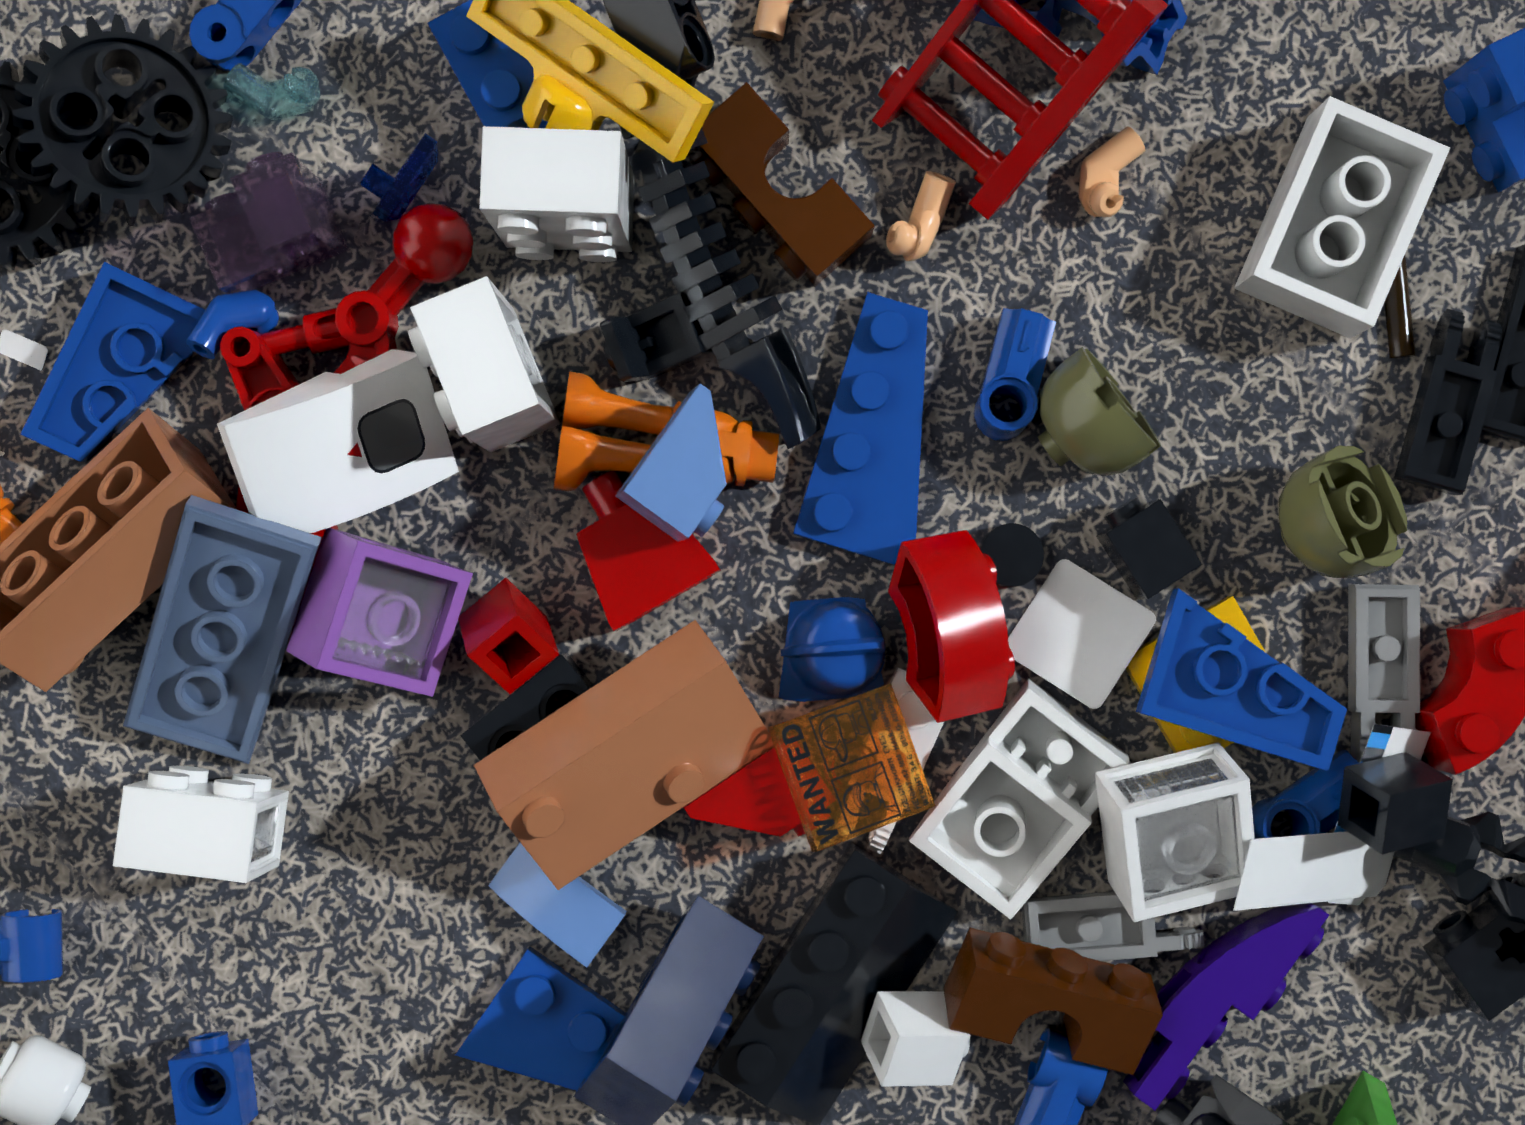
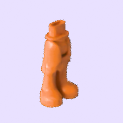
[553,372,779,491]

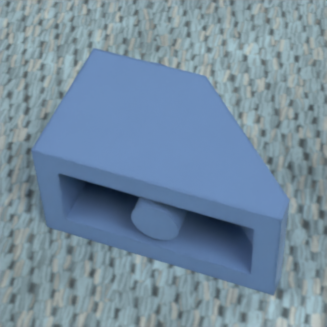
[615,384,727,542]

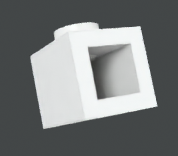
[861,991,971,1087]

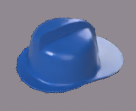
[778,597,886,702]

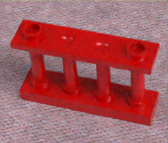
[872,0,1169,220]

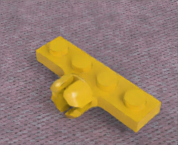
[466,0,714,163]

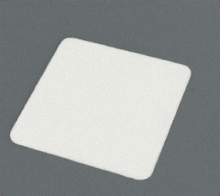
[1008,559,1156,709]

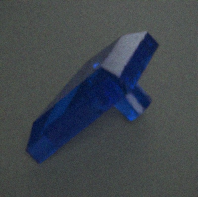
[359,133,438,224]

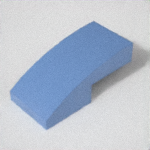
[488,842,627,968]

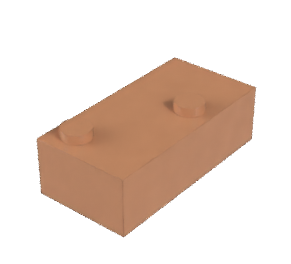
[0,408,236,692]
[474,620,776,890]

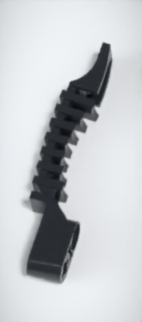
[603,0,822,449]

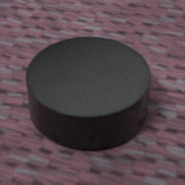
[979,523,1044,587]

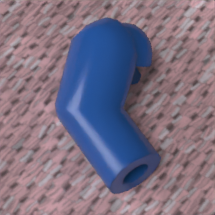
[186,290,279,359]

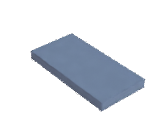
[123,495,322,764]

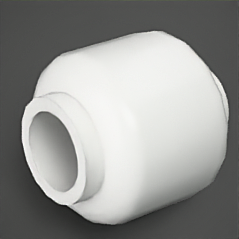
[0,1035,91,1125]

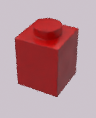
[458,578,559,694]

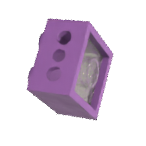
[286,528,473,697]

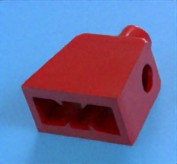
[576,471,721,631]

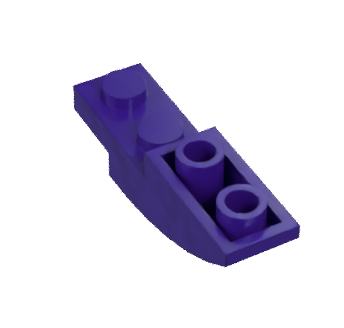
[1123,903,1329,1111]

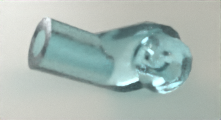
[224,63,320,120]

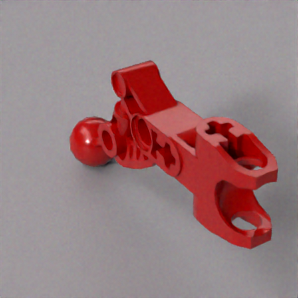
[220,203,474,640]

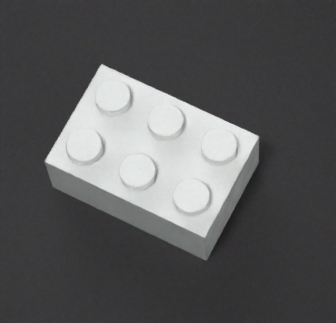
[1234,96,1450,338]
[479,126,635,262]
[408,276,560,452]

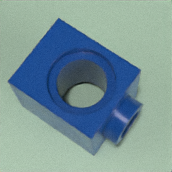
[168,1031,258,1125]

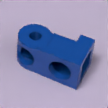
[189,0,302,72]

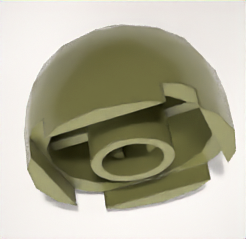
[1038,347,1161,476]
[1279,445,1407,578]

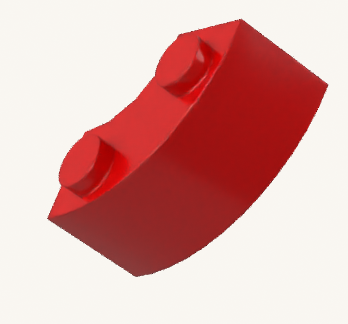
[888,530,1015,723]
[1415,607,1525,775]

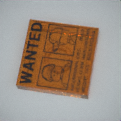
[768,683,936,852]

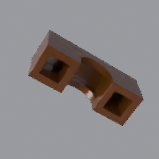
[689,82,875,287]
[943,927,1163,1075]

